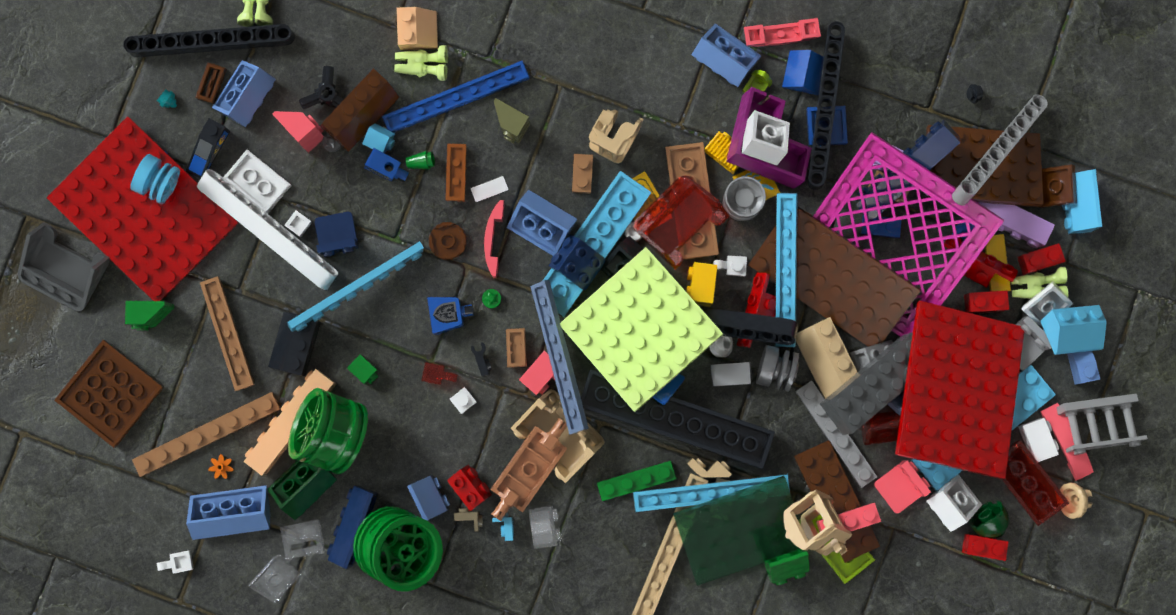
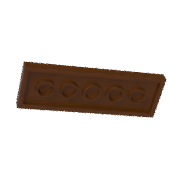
[794,440,880,563]

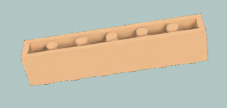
[244,369,336,476]

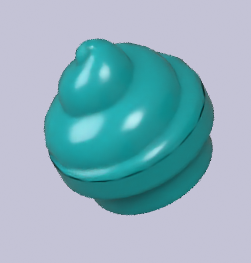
[157,89,177,108]

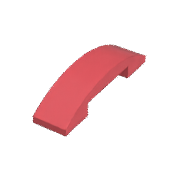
[744,18,821,47]
[484,200,505,278]
[1040,403,1094,481]

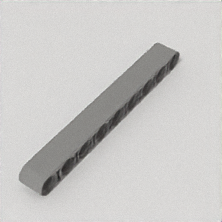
[952,94,1048,206]

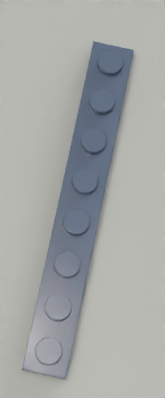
[530,280,589,435]

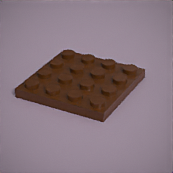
[54,340,164,448]

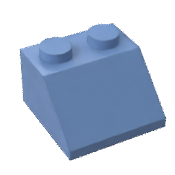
[407,475,450,521]

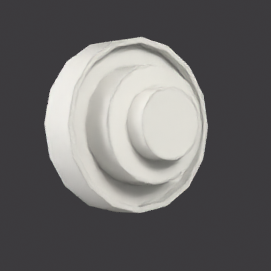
[710,336,733,357]

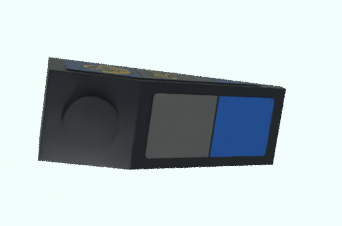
[186,118,230,179]

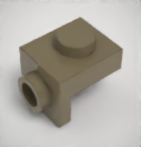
[454,508,483,532]

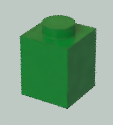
[347,354,379,385]

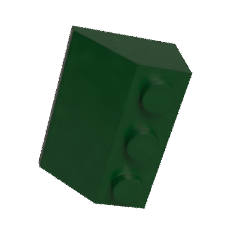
[267,460,337,520]

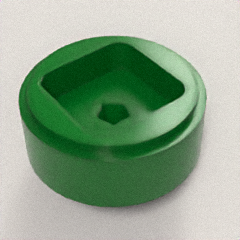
[482,289,501,309]

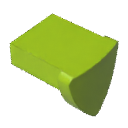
[742,70,772,93]

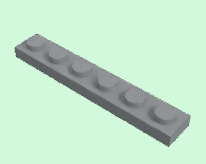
[795,381,877,488]

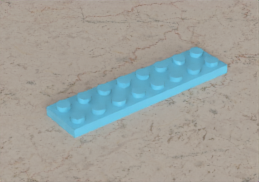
[543,171,651,317]
[911,365,1056,491]

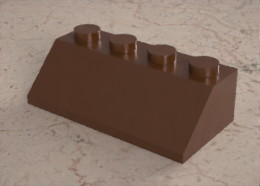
[320,68,399,152]

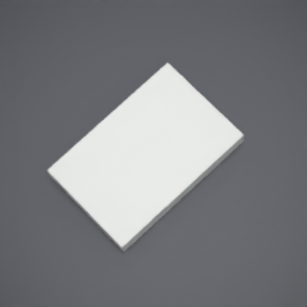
[223,150,292,214]

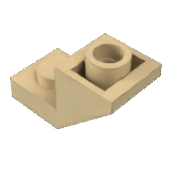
[687,458,732,477]

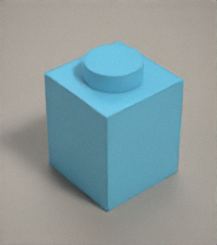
[362,124,395,153]

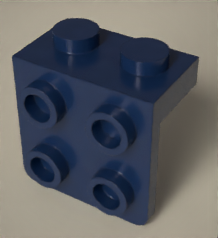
[315,212,359,257]
[549,235,606,290]

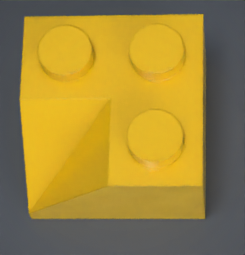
[686,262,717,307]

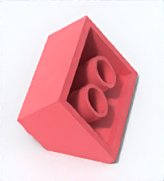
[272,111,324,153]

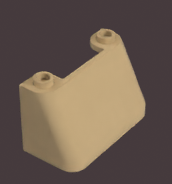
[511,389,605,483]

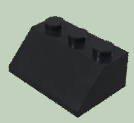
[601,236,643,278]
[268,312,321,377]

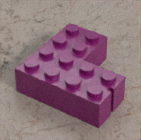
[726,87,812,189]

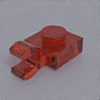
[421,362,457,385]

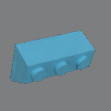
[1062,169,1102,234]
[1040,305,1107,355]

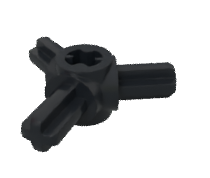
[299,66,343,109]

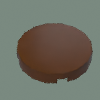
[429,222,467,260]

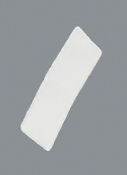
[471,176,508,202]

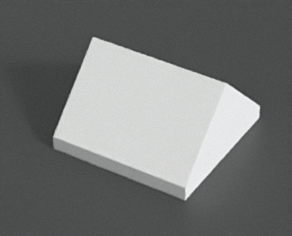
[1021,281,1073,328]

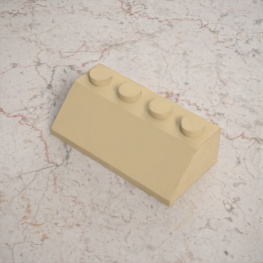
[796,317,858,399]

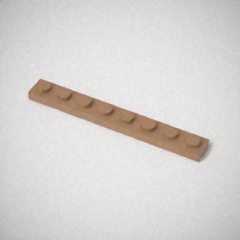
[132,392,281,477]

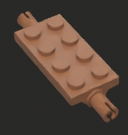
[490,418,567,521]

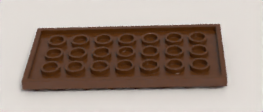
[749,206,921,347]

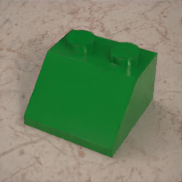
[125,301,174,331]

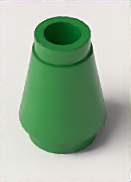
[406,150,435,169]

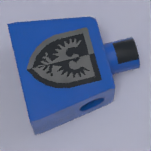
[364,148,409,182]
[427,297,473,335]

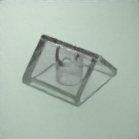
[248,554,301,603]

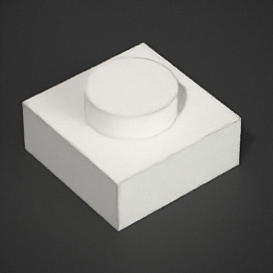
[284,210,312,237]
[450,387,477,414]

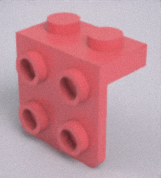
[874,460,931,513]

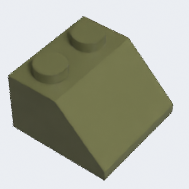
[494,98,530,144]

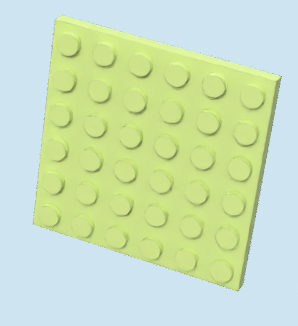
[560,247,723,412]

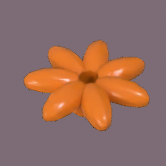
[208,454,234,479]

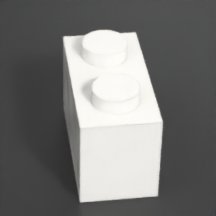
[1018,418,1059,463]

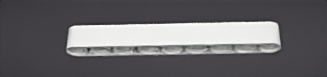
[197,169,338,290]

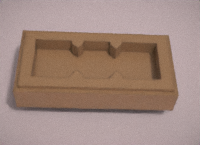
[506,328,527,368]

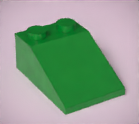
[763,548,810,586]

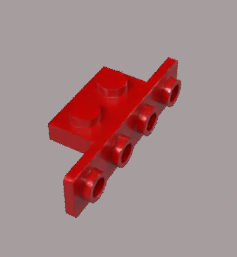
[944,237,1018,288]
[737,272,776,348]

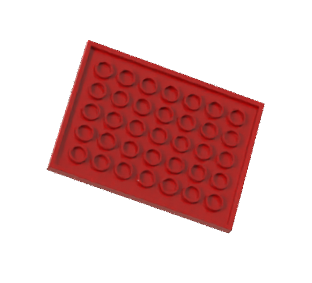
[46,116,239,301]
[895,301,1024,479]

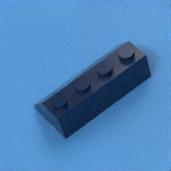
[327,486,378,569]

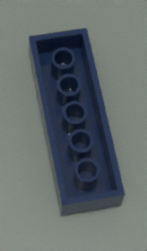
[856,120,961,221]

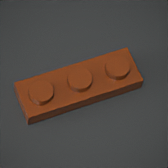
[446,144,467,202]

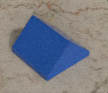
[782,50,823,95]

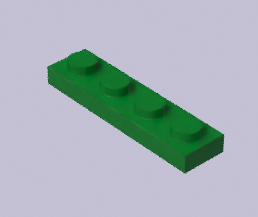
[597,461,676,501]

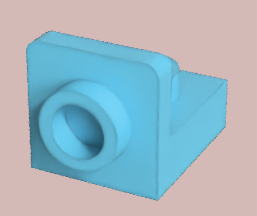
[492,513,514,541]

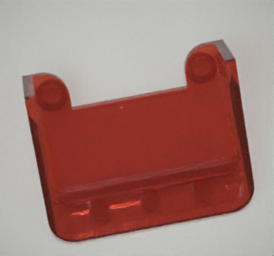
[633,175,730,270]

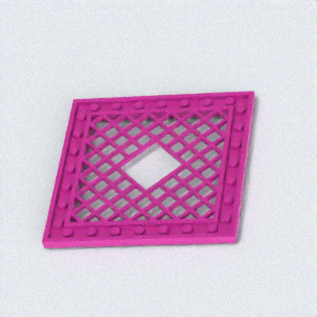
[813,132,1004,337]

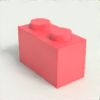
[519,351,555,395]

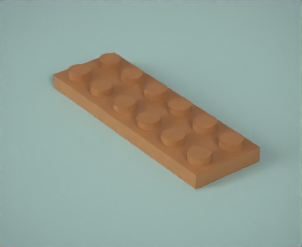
[665,142,719,260]

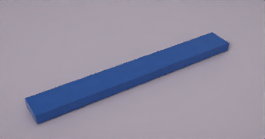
[382,60,530,133]

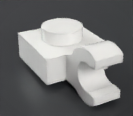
[713,256,747,277]
[157,550,194,574]

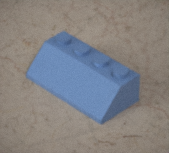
[186,485,271,540]

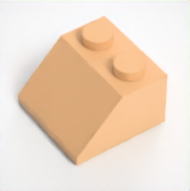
[397,7,438,50]

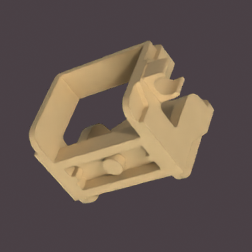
[589,109,644,163]
[784,490,852,556]

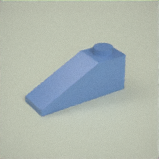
[1067,351,1100,384]

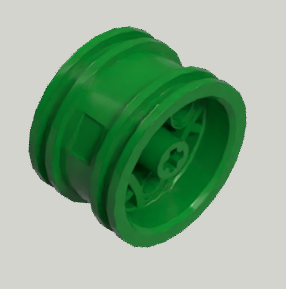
[353,506,443,591]

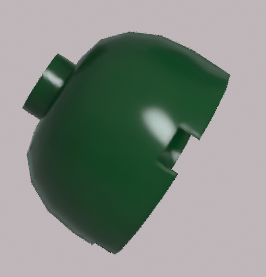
[969,501,1010,539]

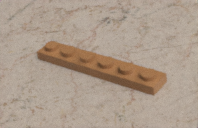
[200,276,255,391]

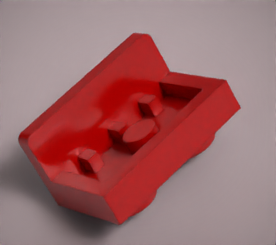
[447,464,492,511]

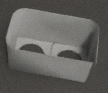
[710,362,751,387]

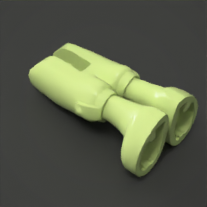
[237,0,273,27]
[394,45,448,81]
[1011,267,1068,299]

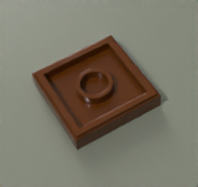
[1040,164,1077,208]

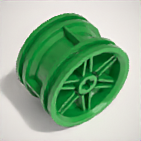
[288,388,368,475]

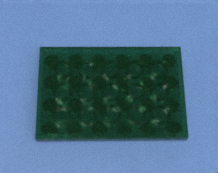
[673,476,800,586]

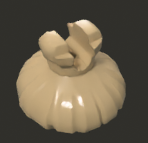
[1058,483,1093,519]

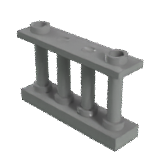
[1056,394,1148,455]

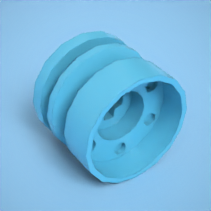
[130,154,180,205]

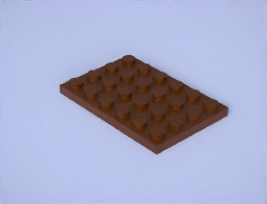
[926,125,1043,207]

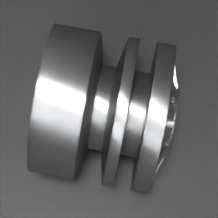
[756,345,799,392]

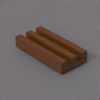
[195,63,227,104]

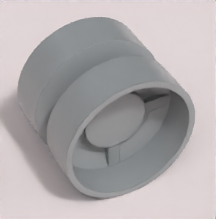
[723,176,766,221]

